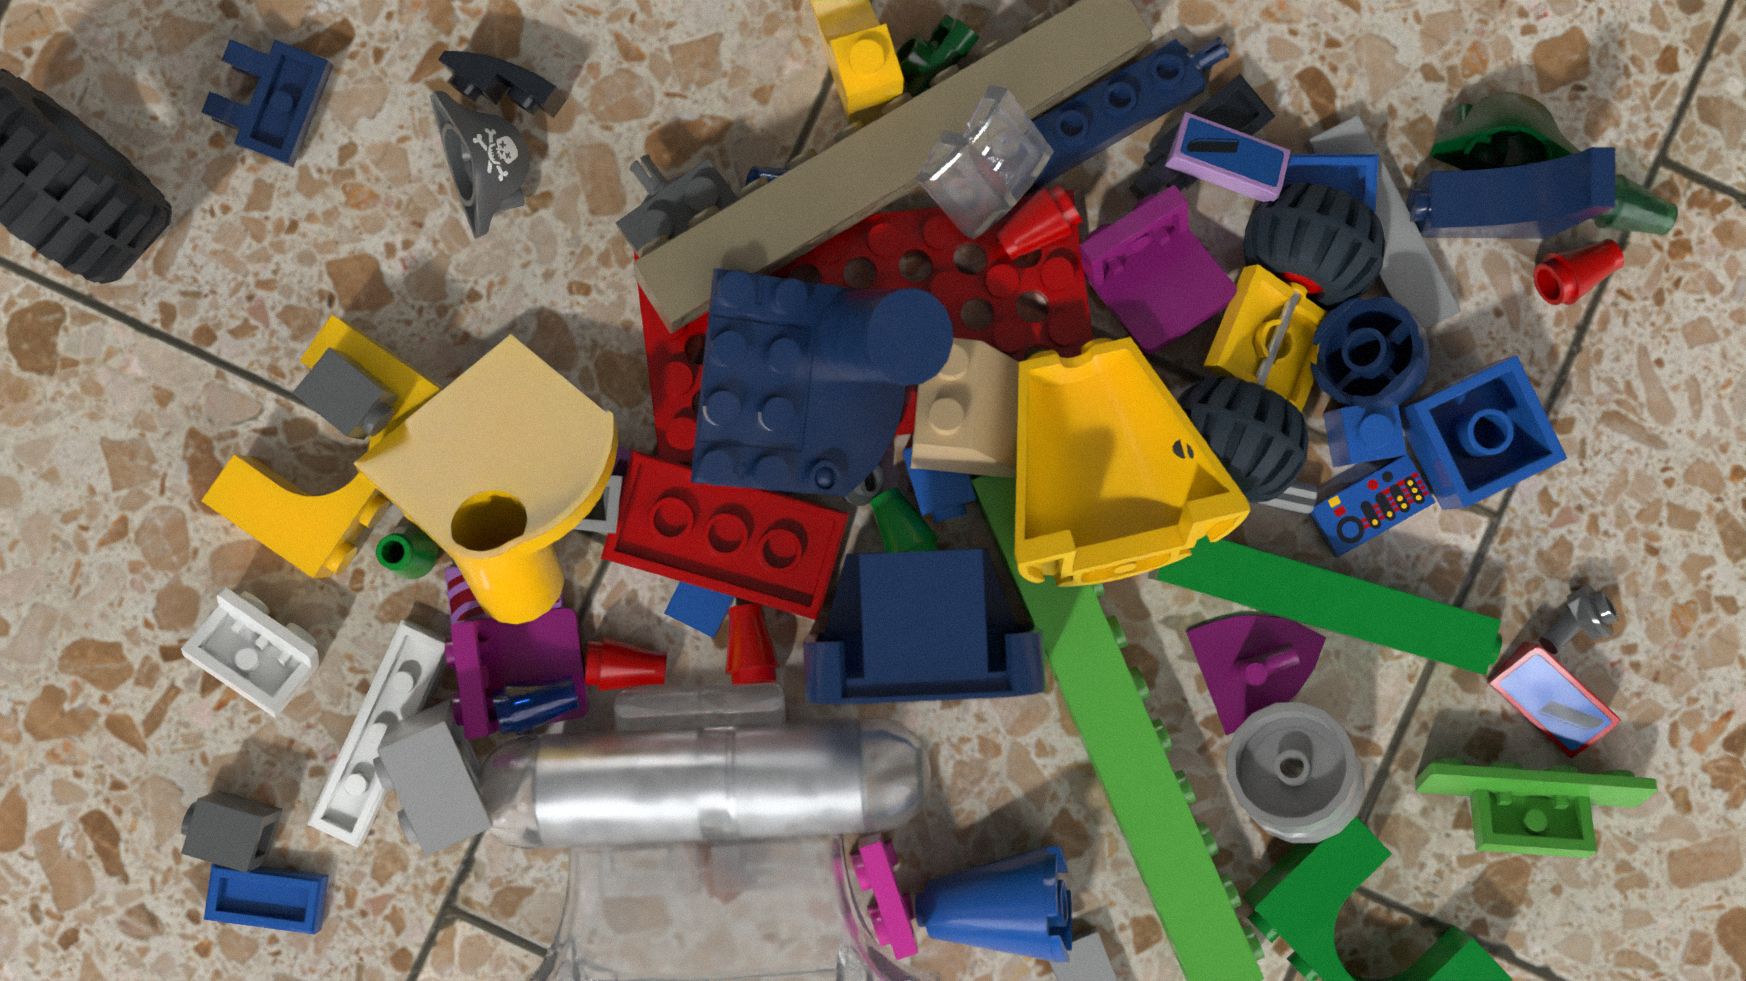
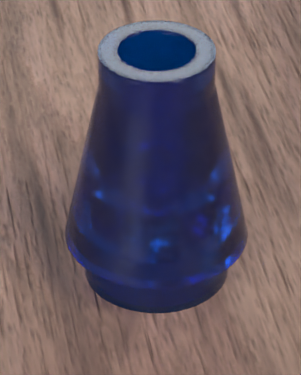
[492,675,580,736]

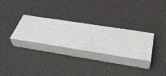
[307,619,447,848]

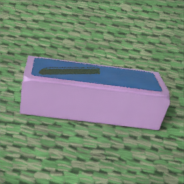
[1165,112,1291,202]

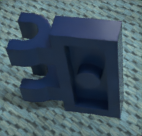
[201,39,333,168]

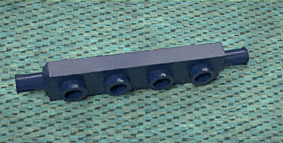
[961,36,1230,203]

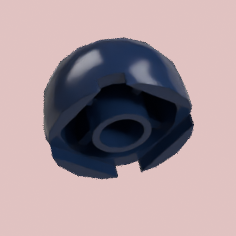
[1311,296,1432,409]

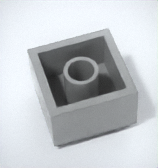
[373,698,496,857]

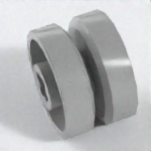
[1226,702,1365,843]

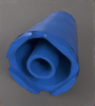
[915,844,1073,963]

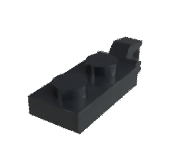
[1129,74,1275,201]

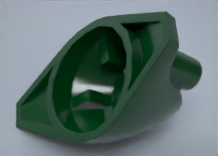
[1430,92,1580,171]

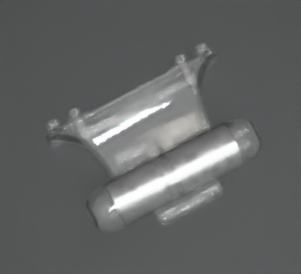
[476,683,942,981]

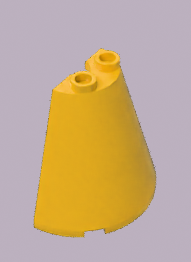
[1015,337,1251,587]

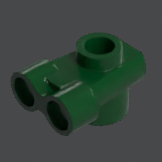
[896,14,980,97]

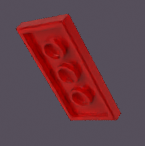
[601,450,849,621]

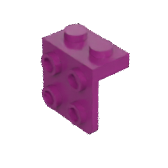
[1079,184,1237,354]
[445,607,590,739]

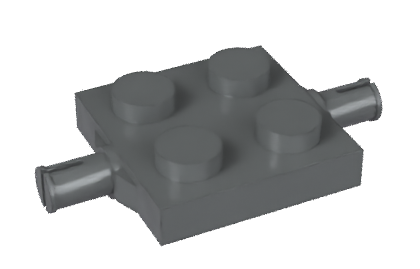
[616,154,739,258]

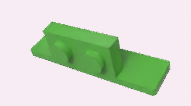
[1415,758,1658,858]

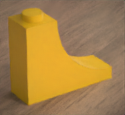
[809,0,904,126]

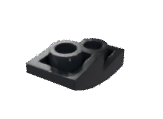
[438,51,566,118]

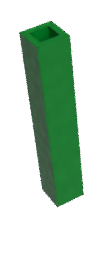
[1148,535,1502,675]

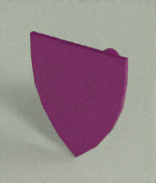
[1186,615,1326,735]

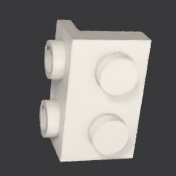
[181,587,319,718]

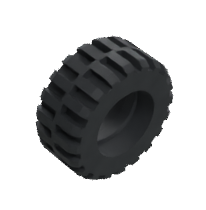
[0,68,172,284]

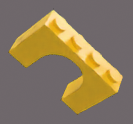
[201,314,444,578]

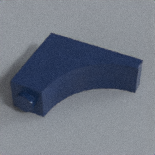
[1406,147,1615,239]

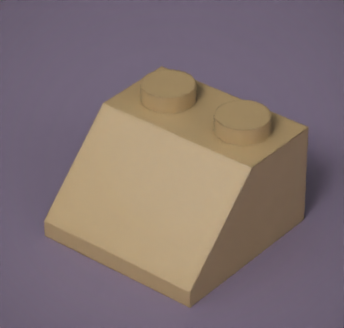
[910,338,1019,478]

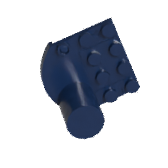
[690,268,953,497]

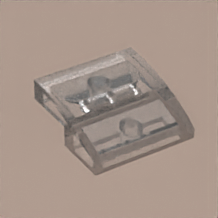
[916,84,1054,239]

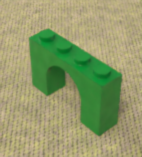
[1242,816,1512,981]

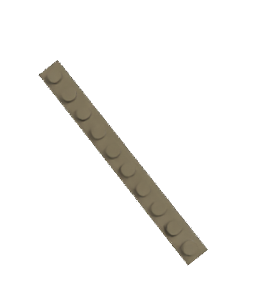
[633,0,1153,334]

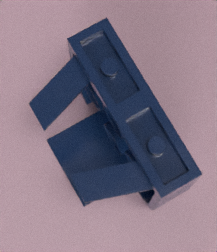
[803,548,1046,705]

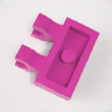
[849,832,919,960]

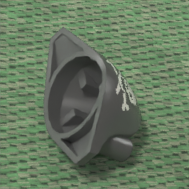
[430,91,530,239]

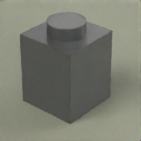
[292,347,399,440]
[181,790,282,873]

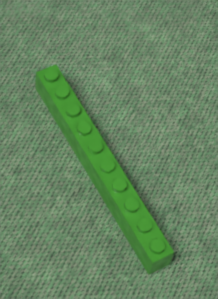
[971,475,1265,981]

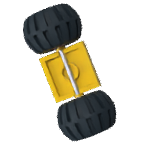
[1172,183,1385,503]

